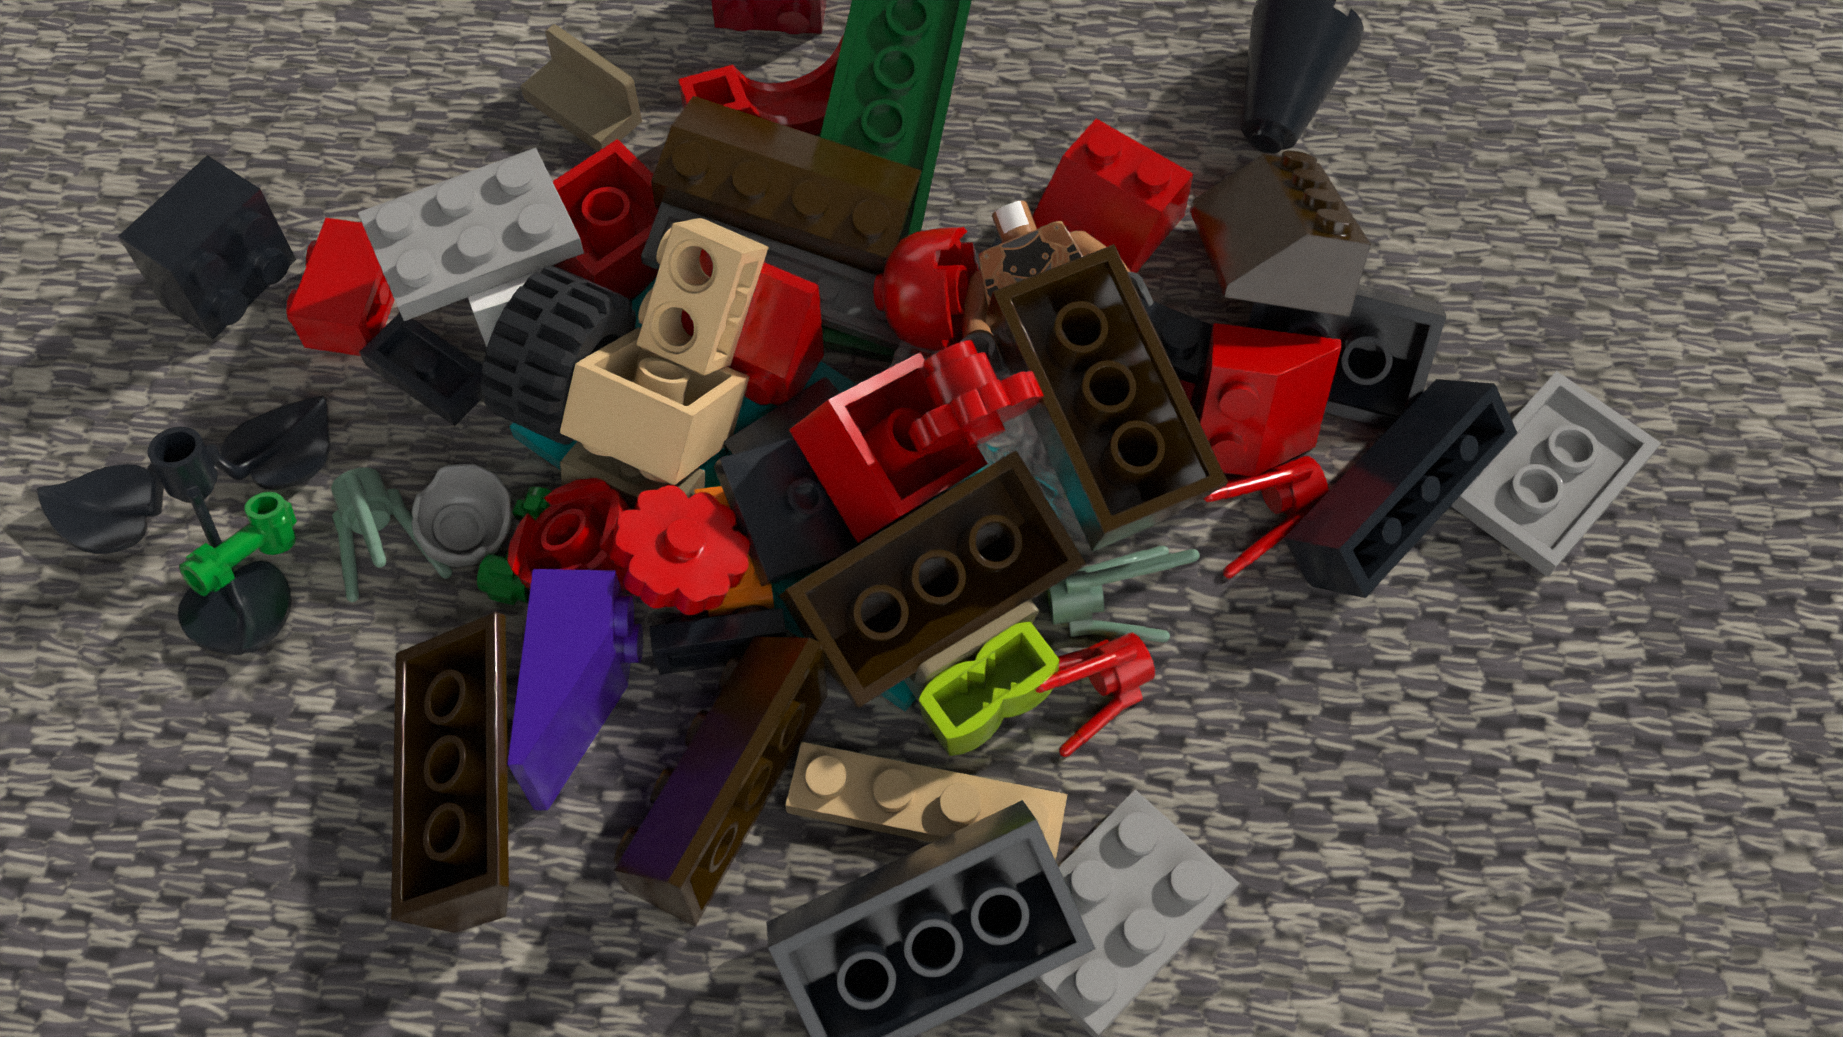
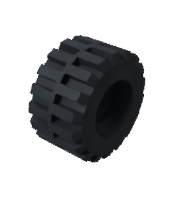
[481,266,636,445]

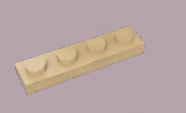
[785,742,1068,861]

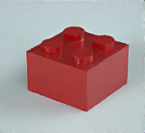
[552,139,659,300]
[789,353,988,543]

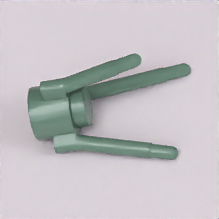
[331,467,452,602]
[1047,545,1200,643]

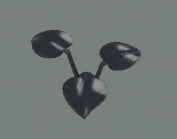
[37,395,330,656]

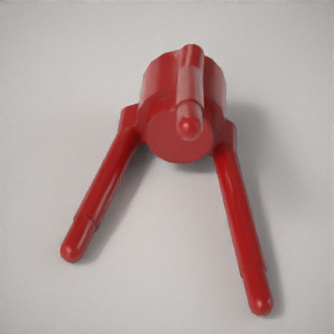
[1203,456,1328,578]
[1035,633,1155,757]

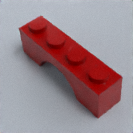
[678,35,844,135]

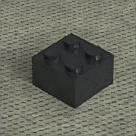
[118,155,297,339]

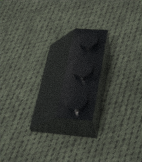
[1246,284,1447,429]

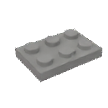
[358,148,584,321]
[1451,371,1661,577]
[1033,790,1240,1037]

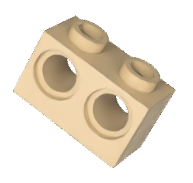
[636,218,769,376]

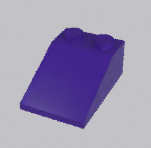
[507,569,643,810]

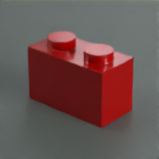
[286,218,394,356]

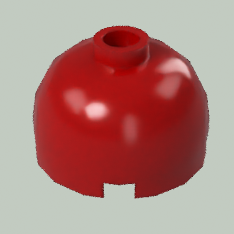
[873,227,979,353]
[508,478,631,591]

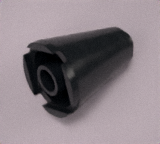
[1241,0,1364,154]

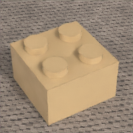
[560,327,749,485]

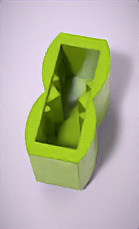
[919,622,1059,756]

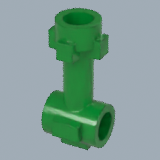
[477,487,552,605]
[179,492,297,596]

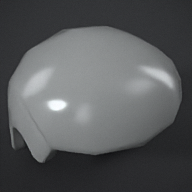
[411,463,512,568]

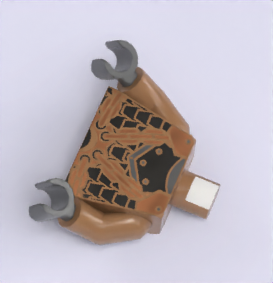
[961,201,1154,373]

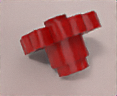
[908,340,1044,456]
[610,485,750,615]

